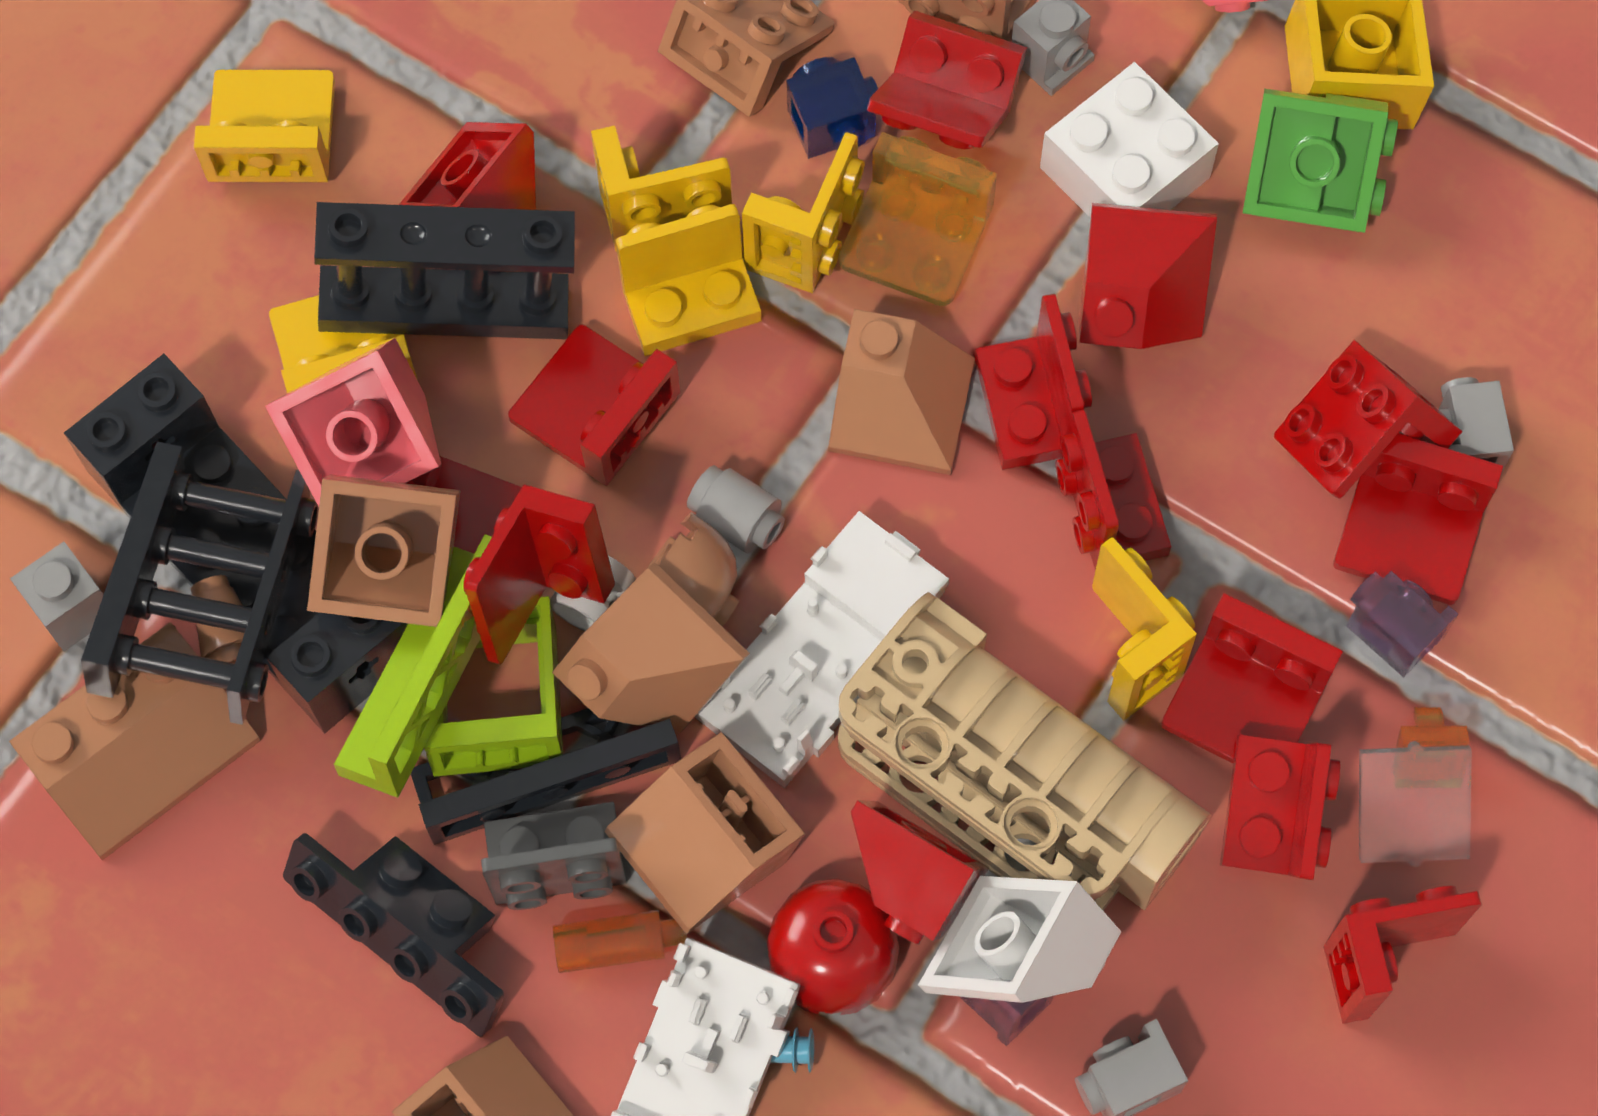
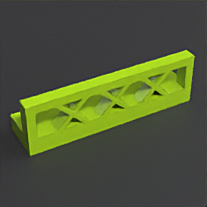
[334,535,492,798]

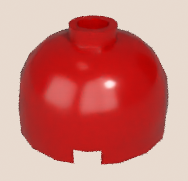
[767,878,900,1015]

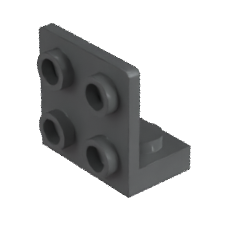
[481,802,626,910]

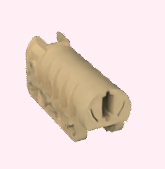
[838,592,1211,911]

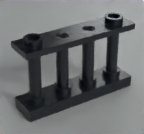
[314,202,575,340]
[81,441,319,725]

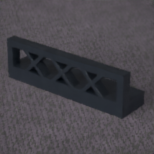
[411,708,681,845]

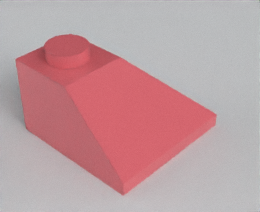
[265,338,441,507]

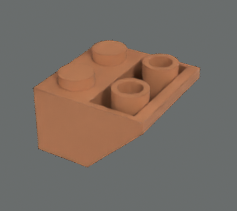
[605,732,805,934]
[392,1036,573,1116]

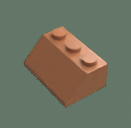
[9,622,261,860]

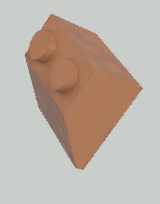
[307,474,460,627]

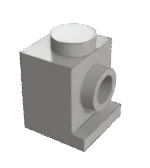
[1012,0,1095,96]
[1435,377,1514,471]
[1075,1019,1188,1116]

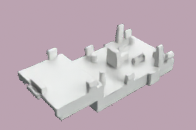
[695,511,949,788]
[611,938,800,1116]

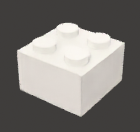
[1040,62,1219,218]

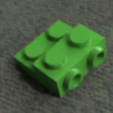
[1243,88,1398,233]

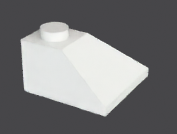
[918,876,1121,1003]

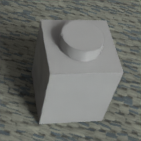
[10,542,103,651]

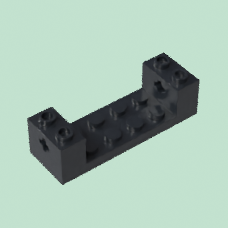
[64,353,408,734]

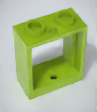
[424,596,563,777]

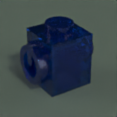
[786,57,878,159]

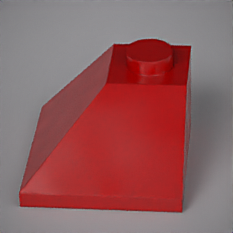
[399,122,536,210]
[1079,203,1217,349]
[851,800,989,945]

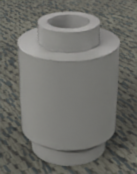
[687,465,785,554]

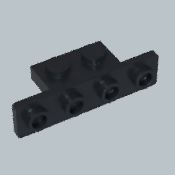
[283,833,505,1037]

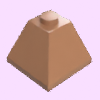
[828,309,975,475]
[552,562,750,733]

